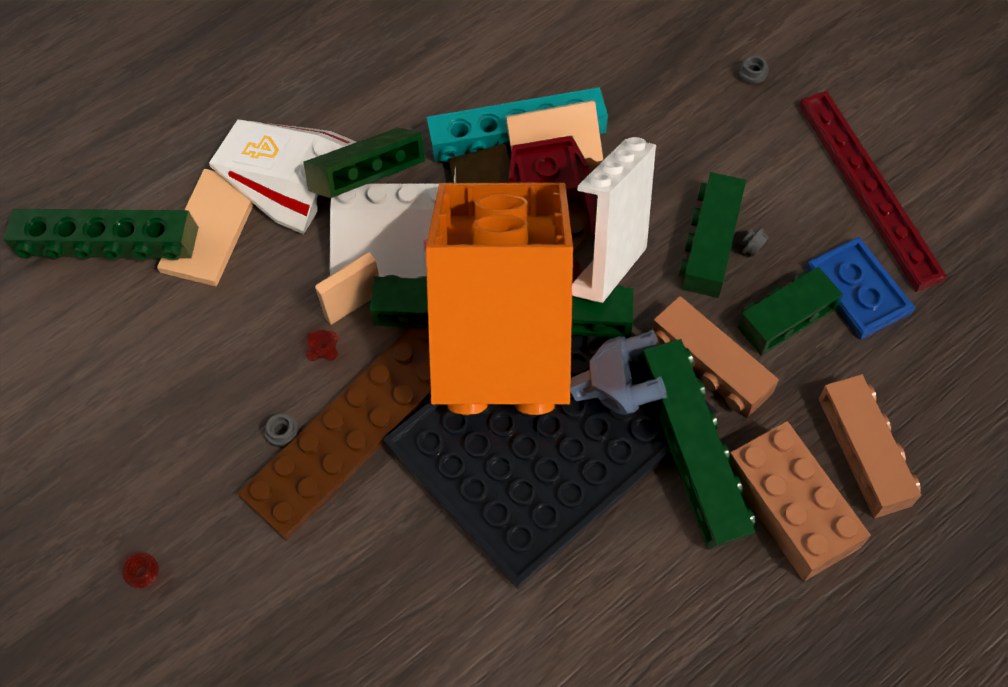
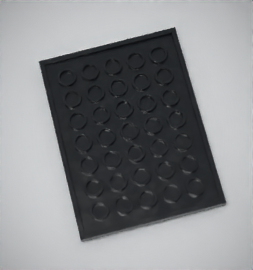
[383,332,716,590]

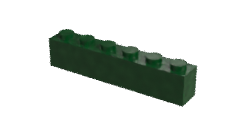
[637,339,755,550]

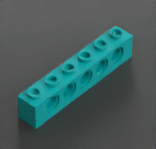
[427,87,608,163]

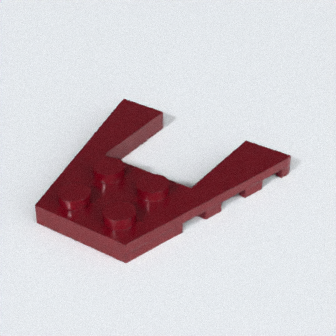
[509,135,598,245]

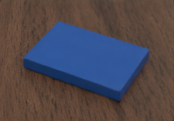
[806,237,915,340]

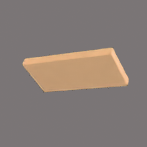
[157,169,254,287]

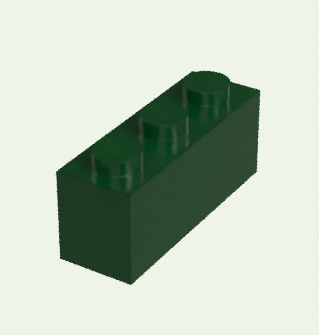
[737,266,843,356]

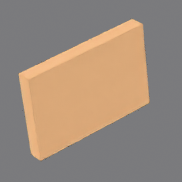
[505,100,603,162]

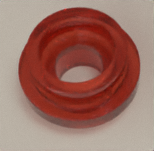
[123,553,159,589]

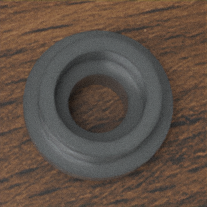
[739,55,769,83]
[741,227,769,256]
[264,414,298,447]

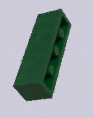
[303,127,425,198]
[678,172,746,298]

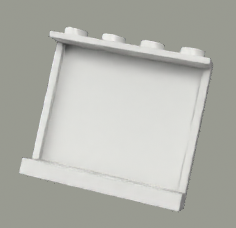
[572,137,656,303]

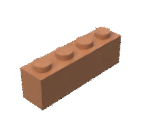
[652,296,779,418]
[819,374,921,518]

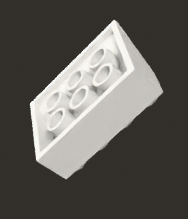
[330,184,439,278]

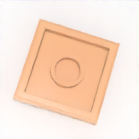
[315,252,379,325]

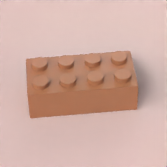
[728,421,871,582]

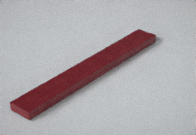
[799,91,947,292]

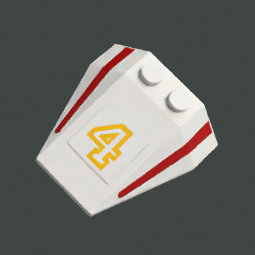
[209,120,356,234]

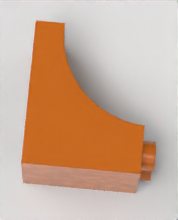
[426,183,573,415]

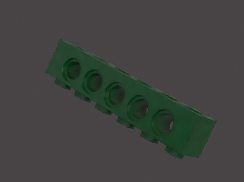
[3,209,199,260]

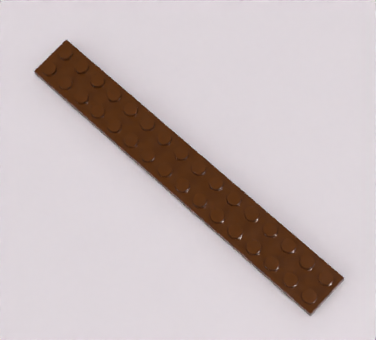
[237,157,599,541]

